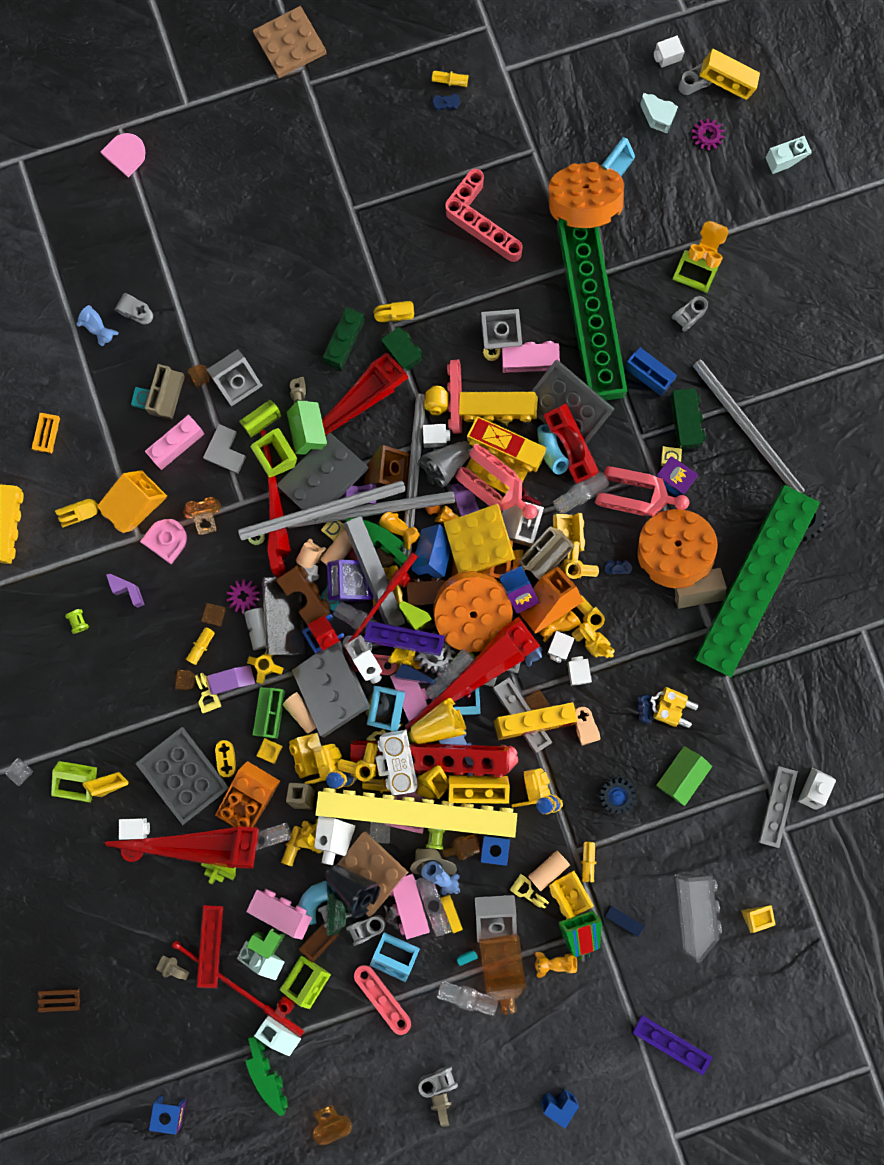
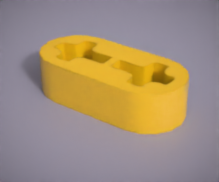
[215,740,236,777]
[440,894,463,933]

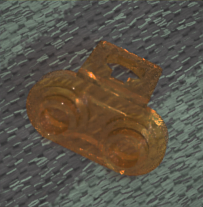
[183,497,221,535]
[313,1105,352,1145]

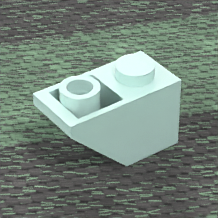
[640,93,678,133]
[766,136,811,174]
[237,941,284,980]
[255,1016,301,1056]

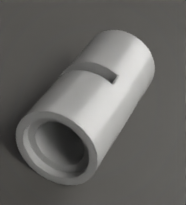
[244,608,272,650]

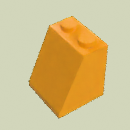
[97,470,167,533]

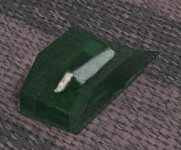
[326,894,346,935]

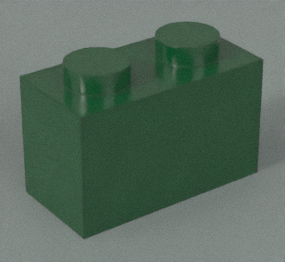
[381,327,422,372]

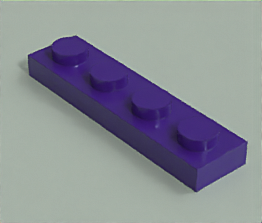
[364,621,445,656]
[632,1014,713,1075]

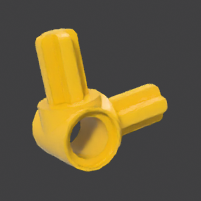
[560,541,599,579]
[572,595,605,642]
[579,622,614,658]
[338,743,378,781]

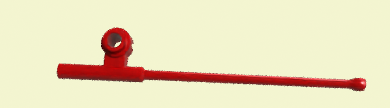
[344,552,418,652]
[172,941,304,1037]

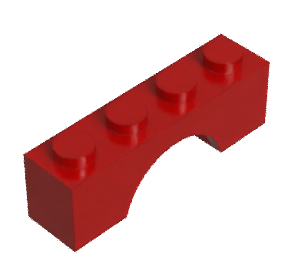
[543,403,599,484]

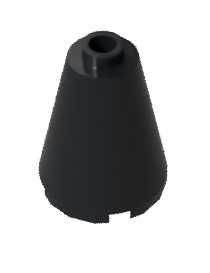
[325,865,381,918]

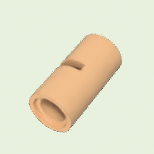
[320,529,353,565]
[282,692,316,734]
[528,851,570,891]

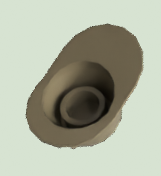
[410,848,457,877]

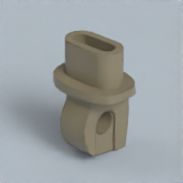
[290,377,306,404]
[156,956,190,980]
[431,1093,451,1127]

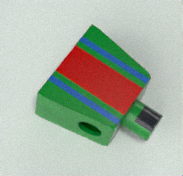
[559,911,602,962]

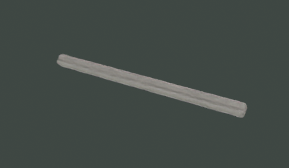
[693,360,805,493]
[401,394,425,557]
[238,481,405,540]
[288,492,455,528]

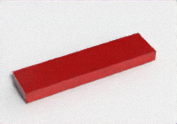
[197,905,224,988]

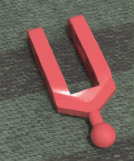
[455,444,537,519]
[595,466,689,516]

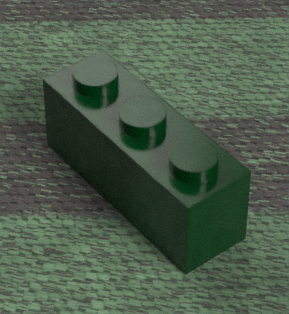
[323,307,365,371]
[670,388,706,449]

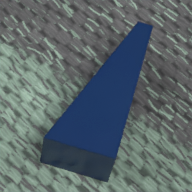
[395,663,436,685]
[605,906,645,937]

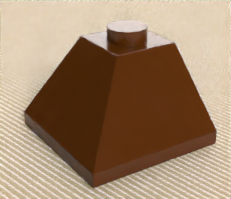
[364,445,410,491]

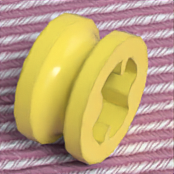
[483,348,500,361]

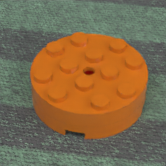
[548,162,624,228]
[638,509,718,588]
[433,571,512,652]

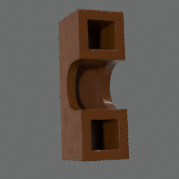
[276,564,331,625]

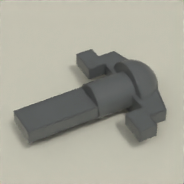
[383,904,400,930]

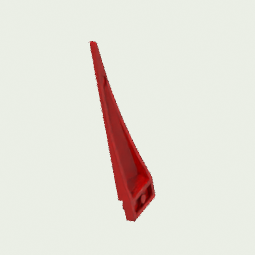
[280,352,409,462]
[260,430,291,579]
[405,617,540,730]
[105,826,259,868]

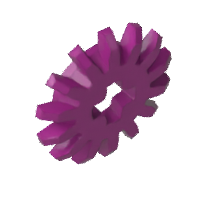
[692,118,725,150]
[226,579,261,614]

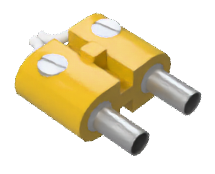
[650,687,698,728]

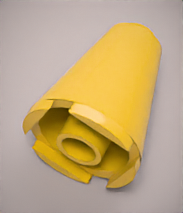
[409,698,466,744]

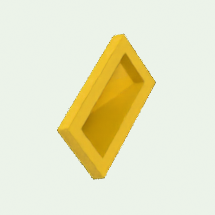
[417,765,448,799]
[83,772,128,797]
[741,905,775,933]

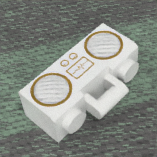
[375,730,418,795]

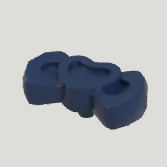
[432,93,460,111]
[603,559,633,574]
[638,694,654,724]

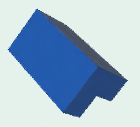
[625,347,677,396]
[411,524,451,579]
[540,1089,579,1128]

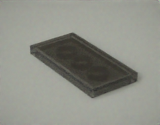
[262,578,305,655]

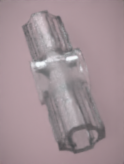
[553,471,609,514]
[333,601,379,635]
[425,649,475,701]
[256,823,292,850]
[415,877,452,937]
[437,981,499,1016]

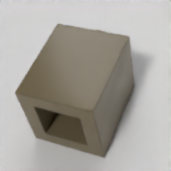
[286,783,315,810]

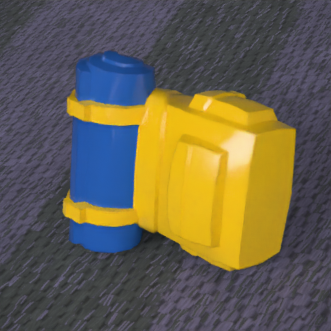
[305,744,357,789]
[512,768,563,814]

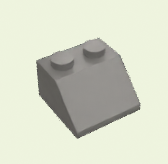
[481,309,522,349]
[207,349,262,406]
[475,895,517,942]

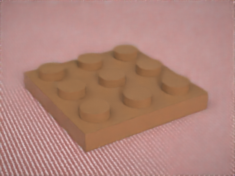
[253,6,327,78]
[337,832,408,917]

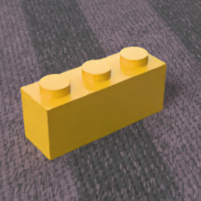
[700,49,760,100]
[448,776,510,803]

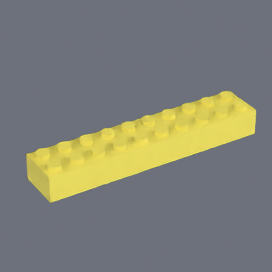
[316,788,517,837]

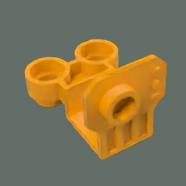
[688,221,729,268]

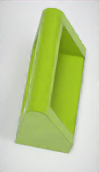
[672,250,719,293]
[239,400,281,438]
[250,428,297,478]
[399,601,432,631]
[51,761,97,802]
[280,955,331,1009]

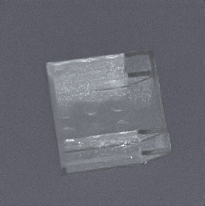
[675,872,722,963]

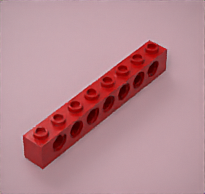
[351,740,509,777]

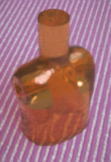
[443,833,481,860]

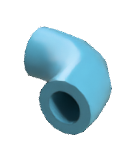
[537,424,569,474]
[298,881,335,925]

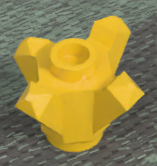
[388,647,422,673]
[247,649,284,684]
[295,819,323,853]

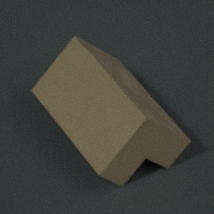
[145,364,185,420]
[518,527,575,580]
[674,568,727,609]

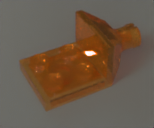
[479,934,526,1014]

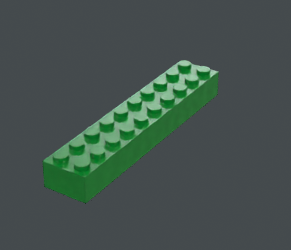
[557,218,628,401]
[694,485,821,677]

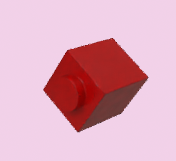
[308,615,339,651]

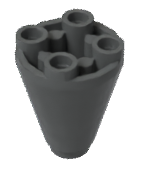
[418,441,472,488]

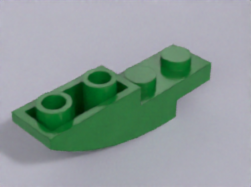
[346,518,408,566]
[245,1034,288,1116]

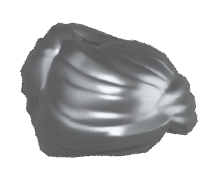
[365,692,396,723]

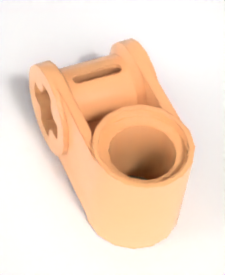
[296,539,327,568]
[575,707,601,746]

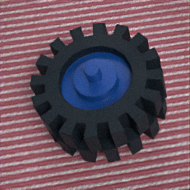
[600,776,636,814]

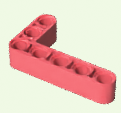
[446,169,522,262]

